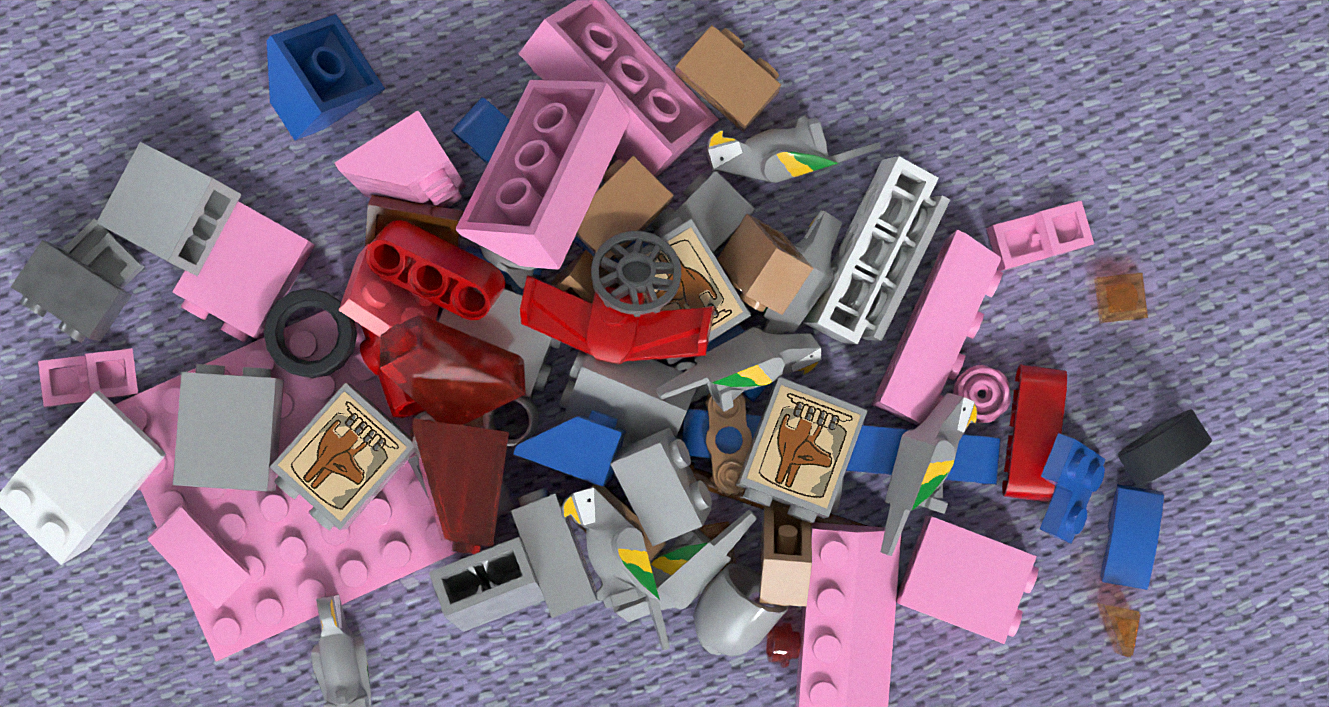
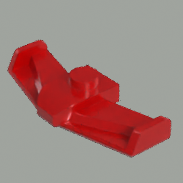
[520,275,715,364]

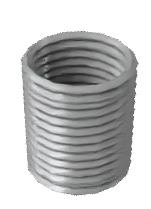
[483,394,539,446]

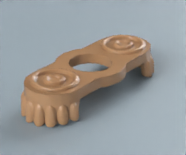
[705,393,752,496]

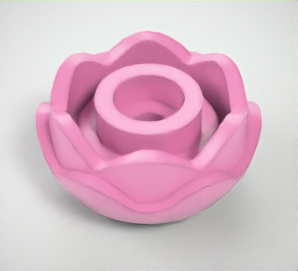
[953,365,1011,423]

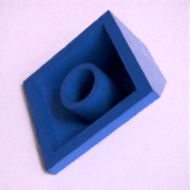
[266,14,385,140]
[513,410,626,486]

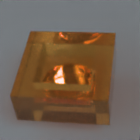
[1094,273,1148,324]

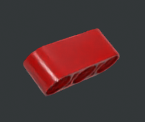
[365,220,505,320]
[1002,364,1067,502]

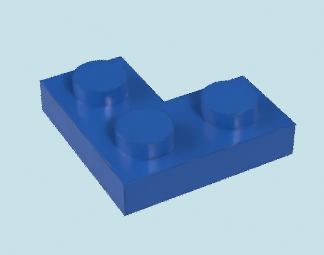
[1040,433,1106,544]

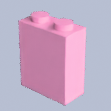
[173,201,315,342]
[896,516,1039,644]

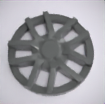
[591,231,681,317]

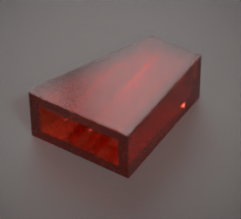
[380,314,526,432]
[409,418,509,555]

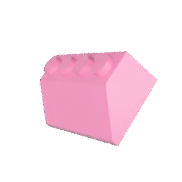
[518,0,719,178]
[456,80,630,269]
[335,111,467,208]
[871,230,1003,426]
[795,522,901,707]

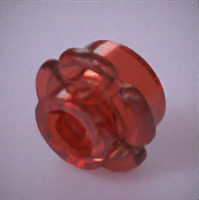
[766,622,801,668]

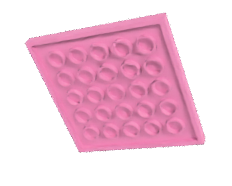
[114,310,471,662]

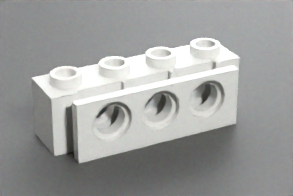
[803,156,950,344]

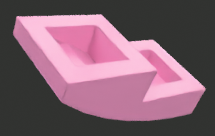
[986,200,1094,271]
[38,348,138,408]
[147,505,251,609]

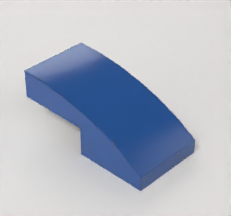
[1100,484,1164,590]

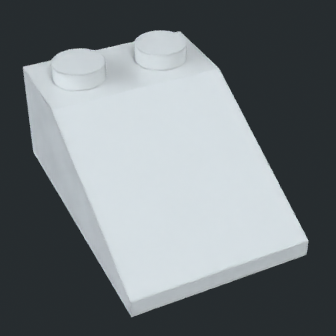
[0,391,166,565]

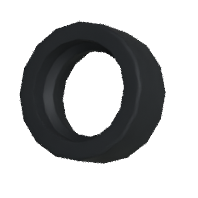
[264,288,357,378]
[1118,409,1212,486]

